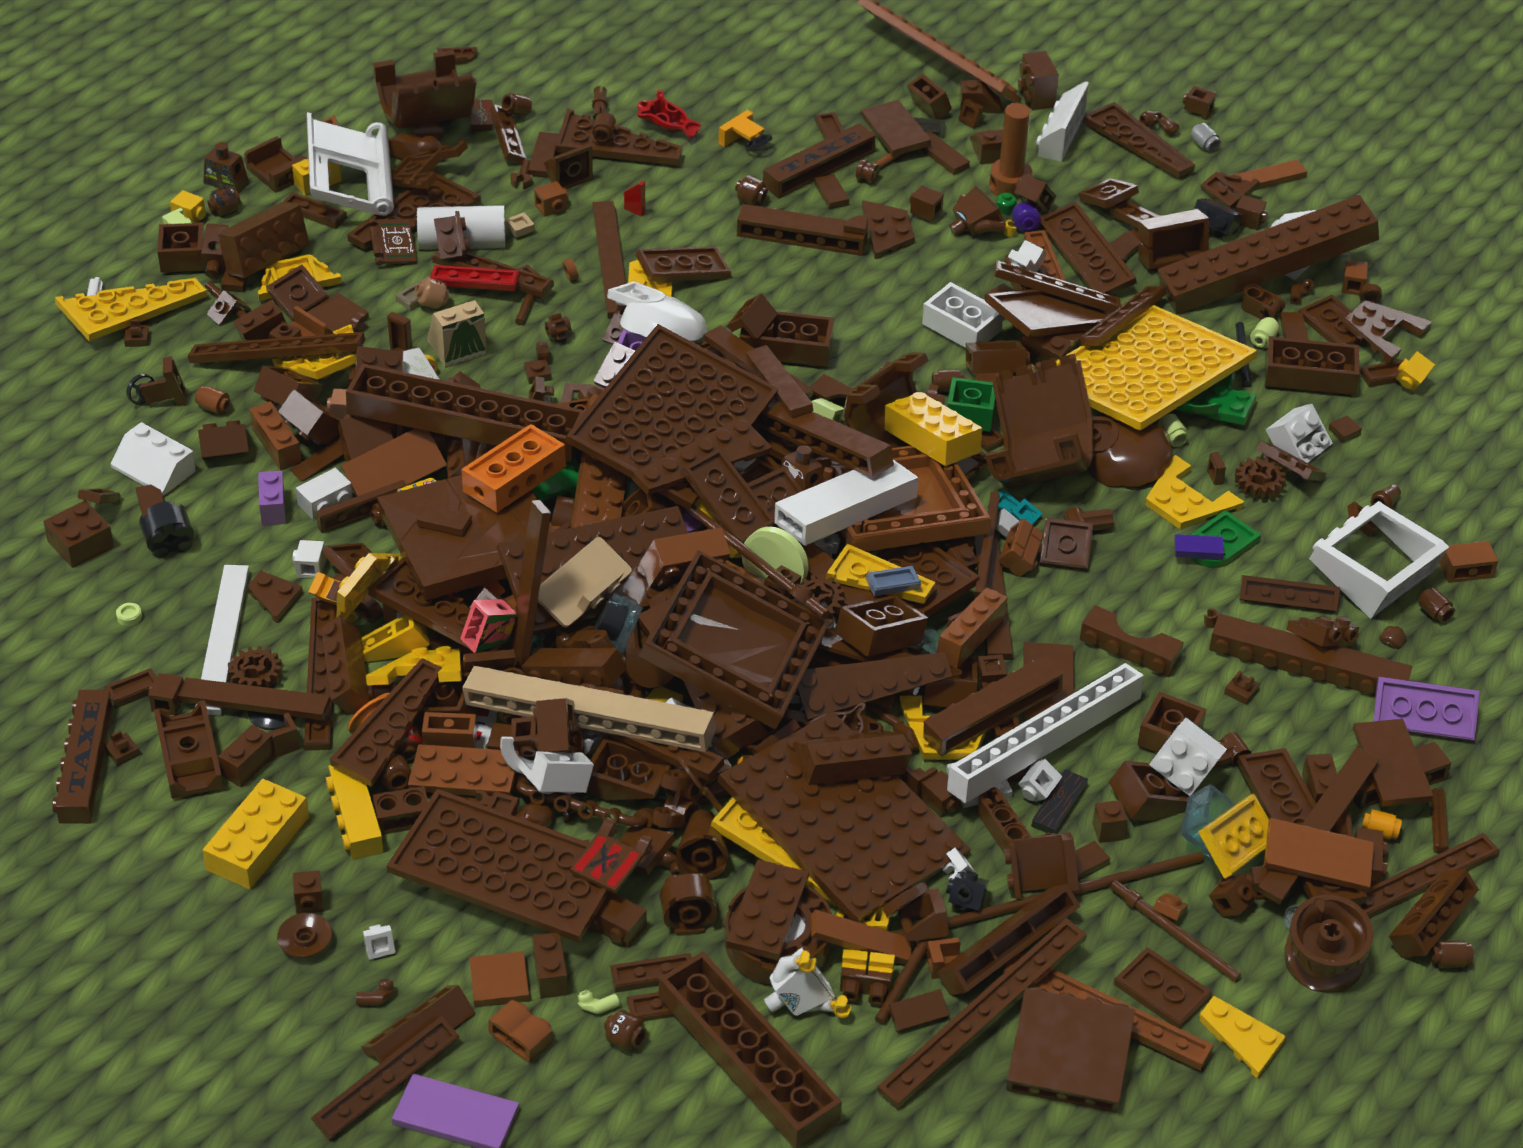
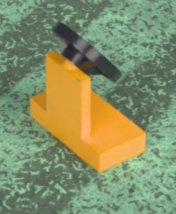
[718,110,773,151]

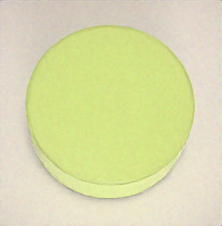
[116,603,142,626]

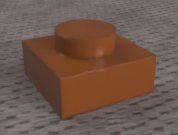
[1153,893,1188,920]

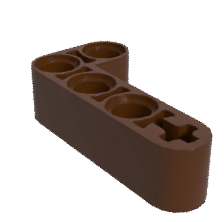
[977,787,1055,853]

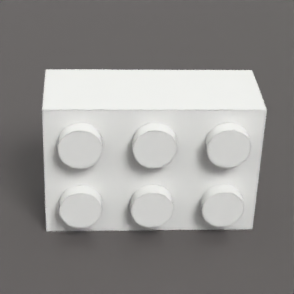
[922,282,1003,347]

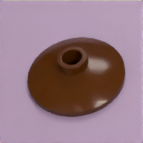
[277,913,332,958]

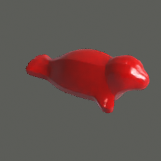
[637,90,701,138]

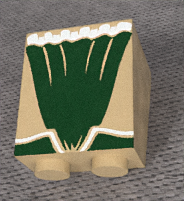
[427,300,486,367]

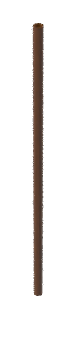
[892,851,1204,936]

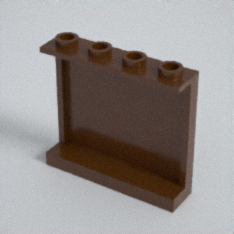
[1006,987,1135,1113]

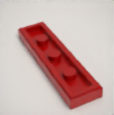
[430,265,520,291]

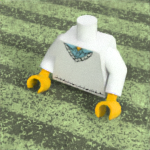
[764,948,851,1018]

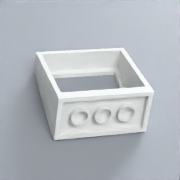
[1309,501,1449,619]

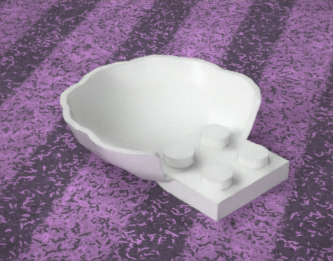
[607,281,708,341]

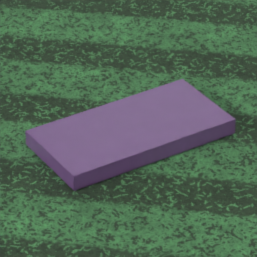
[1373,677,1480,741]
[392,1074,519,1148]

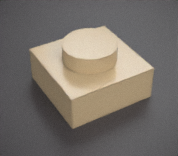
[505,213,535,238]

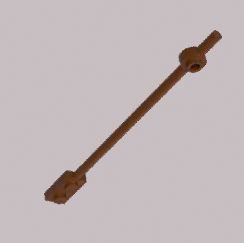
[677,503,829,619]

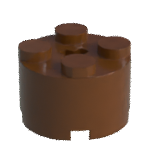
[660,873,717,935]

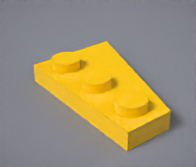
[1199,996,1286,1079]

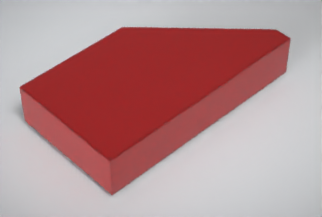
[624,181,645,216]

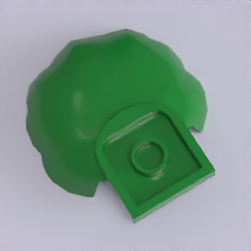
[1174,372,1257,425]

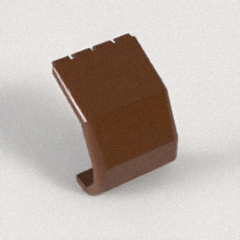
[373,50,477,128]
[843,352,988,480]
[985,354,1093,489]

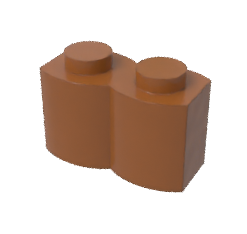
[488,1000,552,1062]

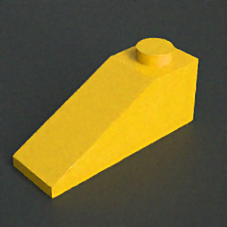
[361,614,430,662]

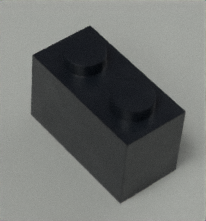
[1194,198,1244,235]

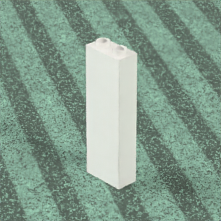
[775,460,918,545]

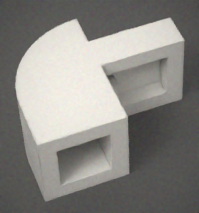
[1008,240,1047,272]

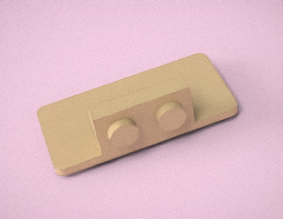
[538,537,632,628]

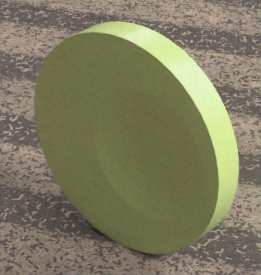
[742,527,809,585]

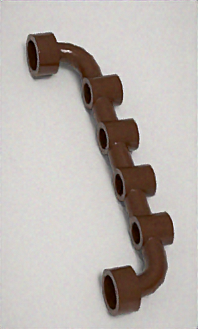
[514,774,654,828]

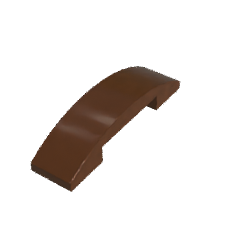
[978,654,1019,739]

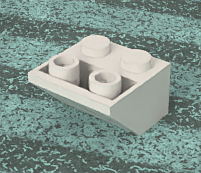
[1266,404,1333,463]

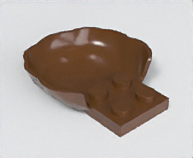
[1091,416,1173,487]

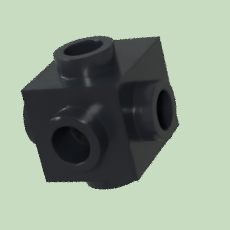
[946,870,989,911]

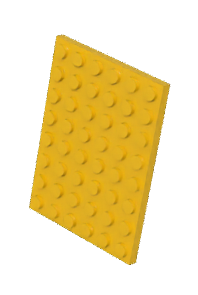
[1056,305,1257,430]

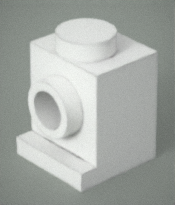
[1018,759,1062,802]

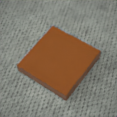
[469,951,529,1007]

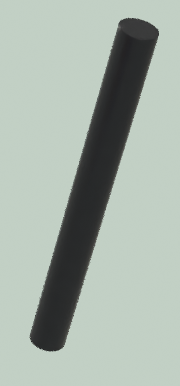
[1235,322,1252,387]

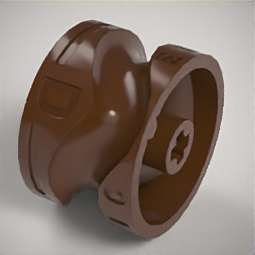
[1284,895,1373,993]

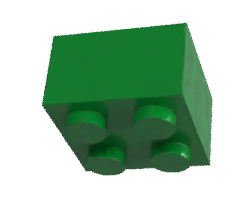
[947,377,996,432]

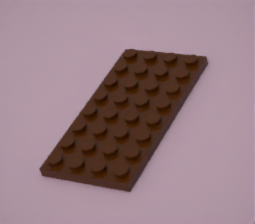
[496,506,688,635]
[386,789,610,943]

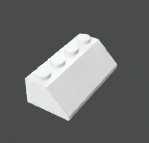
[1036,82,1089,162]

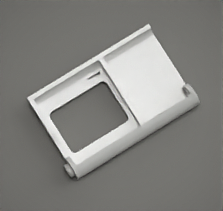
[306,112,394,216]

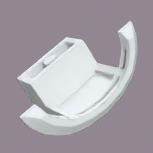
[500,737,594,794]

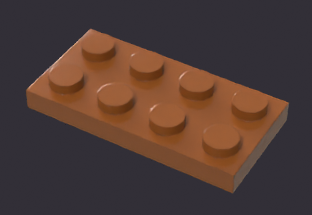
[408,744,520,797]

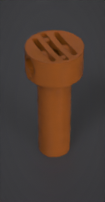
[989,103,1033,200]

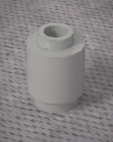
[1191,123,1221,153]

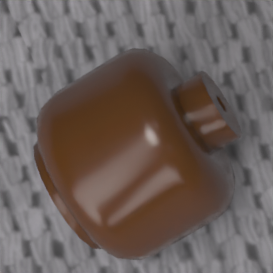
[1379,626,1406,649]

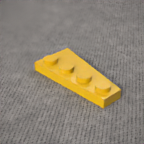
[825,544,935,604]

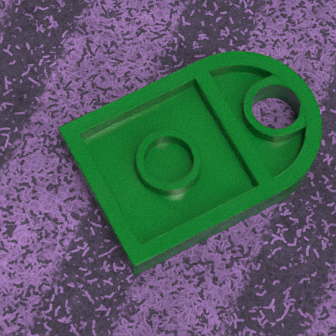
[1191,510,1261,568]

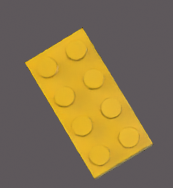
[884,392,982,466]
[202,778,309,890]

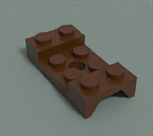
[154,700,223,799]

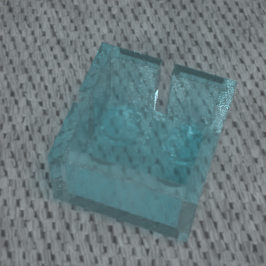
[1180,784,1236,862]

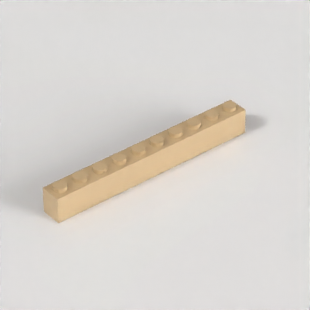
[462,666,716,752]

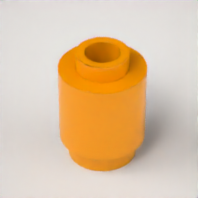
[1362,809,1402,840]

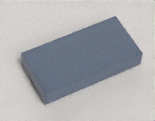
[866,566,921,596]

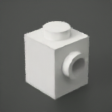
[293,540,327,579]

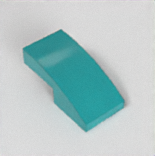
[987,489,1043,525]

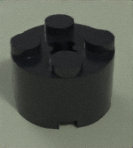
[139,501,194,558]

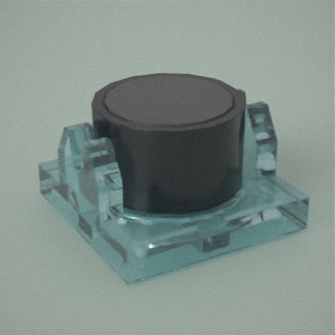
[594,593,642,653]

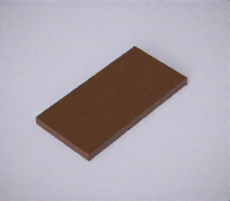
[985,285,1112,337]

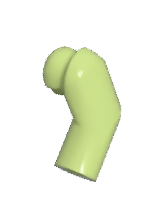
[578,990,620,1014]

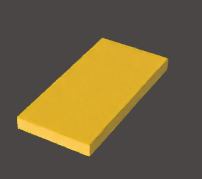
[1198,794,1269,878]

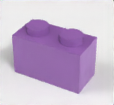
[258,471,286,526]

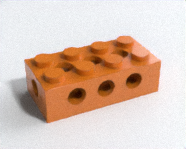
[461,424,566,512]

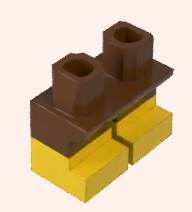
[840,949,895,1006]

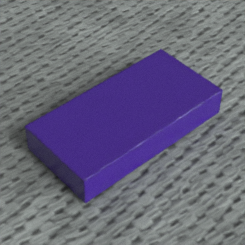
[1174,534,1224,560]

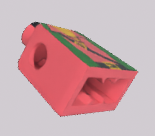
[460,599,517,653]

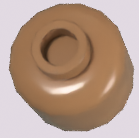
[414,278,449,309]

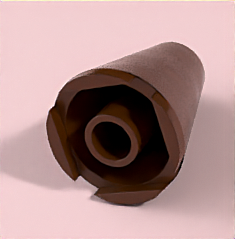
[676,809,729,879]

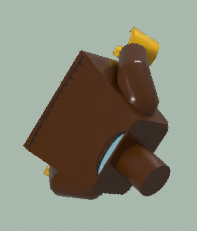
[949,186,1017,237]

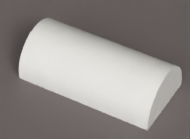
[417,206,505,250]

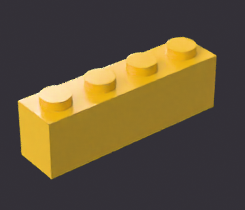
[325,765,383,860]

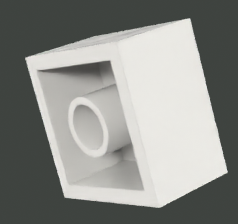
[1149,718,1227,796]

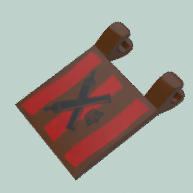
[570,817,653,894]

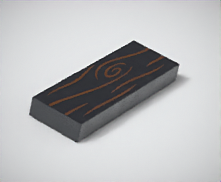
[1031,769,1088,834]

